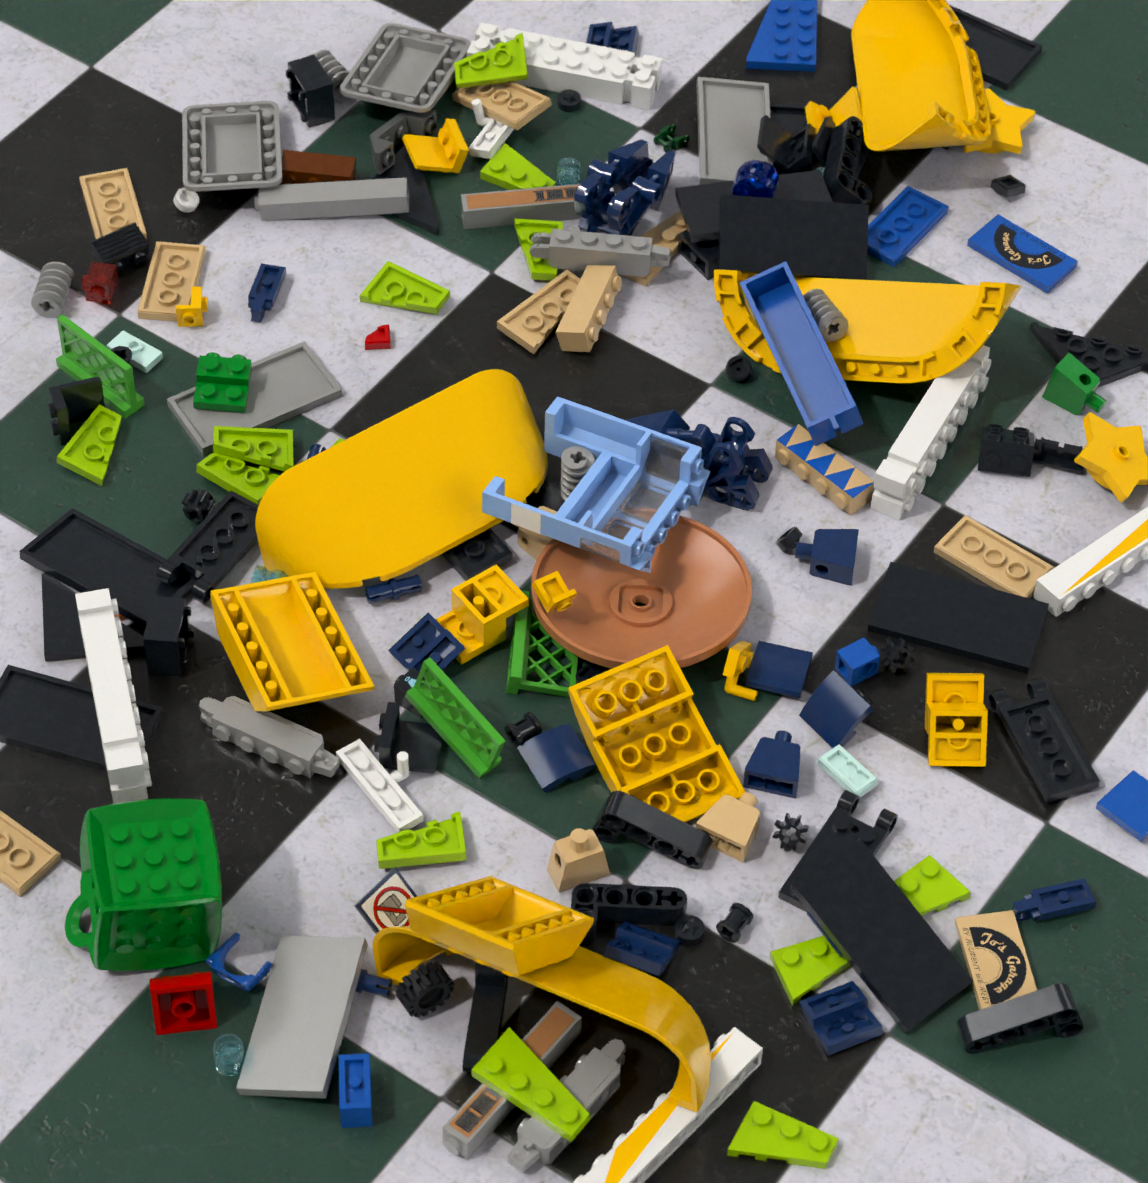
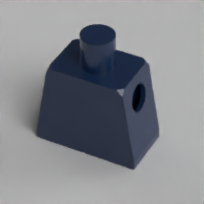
[795,529,859,586]
[743,730,801,799]

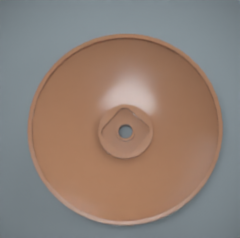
[531,509,752,669]

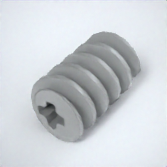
[311,49,349,99]
[31,262,74,318]
[803,289,848,342]
[561,446,595,501]

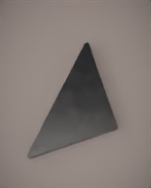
[371,145,439,235]
[1030,322,1148,388]
[42,573,145,661]

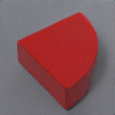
[365,324,391,350]

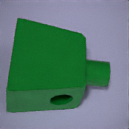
[1042,353,1107,415]

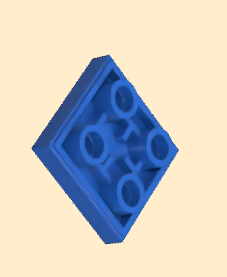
[1096,770,1148,842]

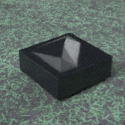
[991,175,1026,198]

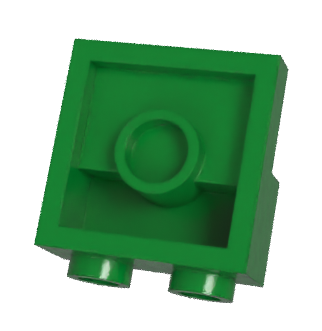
[193,352,252,413]

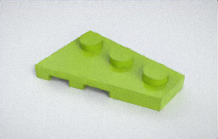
[213,426,293,472]
[770,936,851,1006]
[727,1101,839,1169]

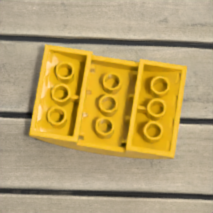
[568,645,745,823]

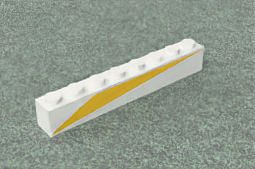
[1033,507,1148,617]
[573,1027,763,1183]

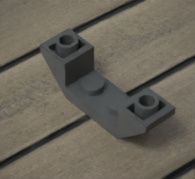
[370,110,438,175]

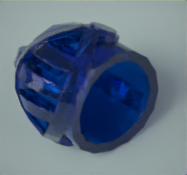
[732,160,779,198]

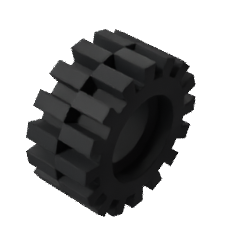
[395,962,455,1017]

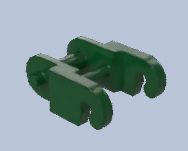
[653,124,690,152]

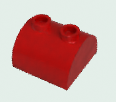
[150,971,217,1035]

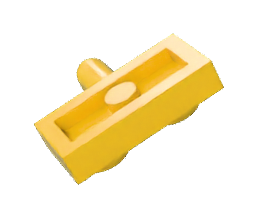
[723,640,758,702]

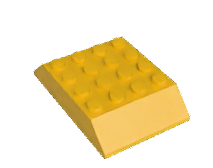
[210,572,374,711]
[405,876,595,977]

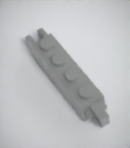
[529,229,671,277]
[199,696,340,778]
[508,1038,626,1173]

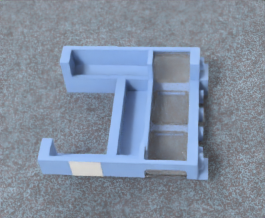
[482,396,710,573]

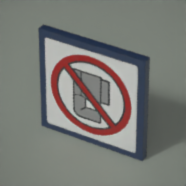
[354,868,417,934]

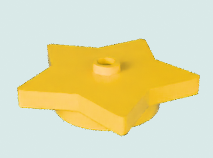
[963,88,1035,154]
[1074,412,1148,503]

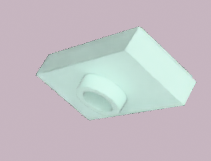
[106,331,163,373]
[818,744,878,798]

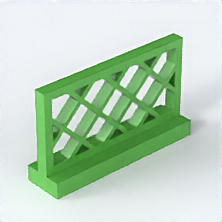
[56,314,145,419]
[506,590,578,697]
[405,657,506,779]

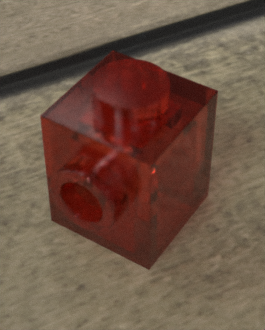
[81,262,119,304]

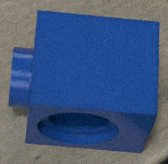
[835,638,880,687]

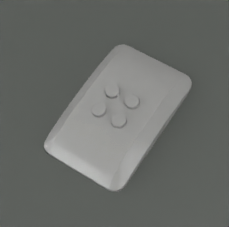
[340,23,471,113]
[182,101,282,192]

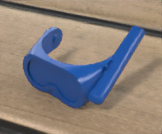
[206,933,272,992]

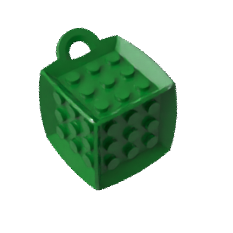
[65,798,222,971]

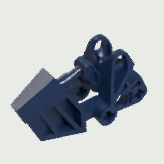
[574,139,676,236]
[625,409,773,511]

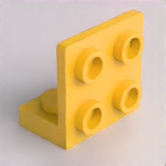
[805,87,862,137]
[402,119,469,173]

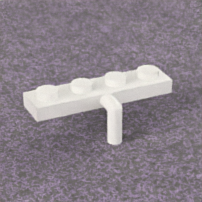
[468,99,514,159]
[336,739,423,833]

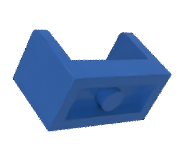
[339,1053,372,1128]

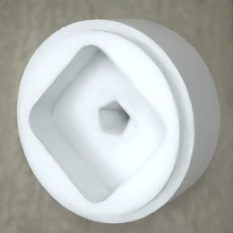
[173,188,200,213]

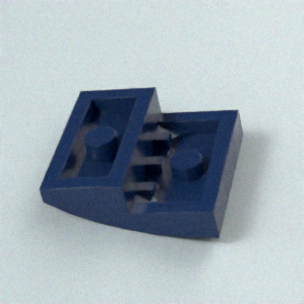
[586,22,639,53]
[388,613,465,678]
[745,641,813,698]
[799,670,873,748]
[517,723,597,793]
[603,921,680,976]
[799,981,882,1056]

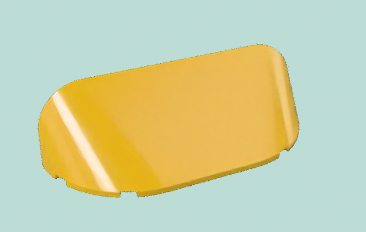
[851,0,991,151]
[714,269,1022,383]
[255,369,548,589]
[372,926,711,1113]

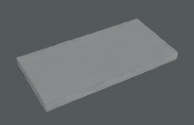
[697,77,773,185]
[167,341,342,455]
[236,936,368,1098]

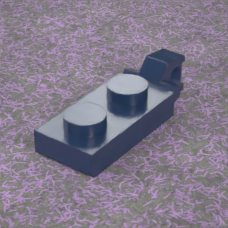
[248,263,286,323]
[1012,878,1096,921]

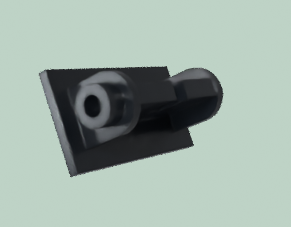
[1032,437,1084,473]

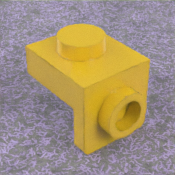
[176,286,208,327]
[532,571,577,613]

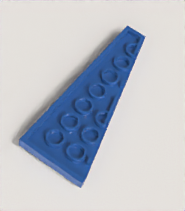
[746,0,817,72]

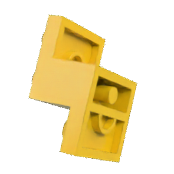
[435,564,529,665]
[925,673,988,766]

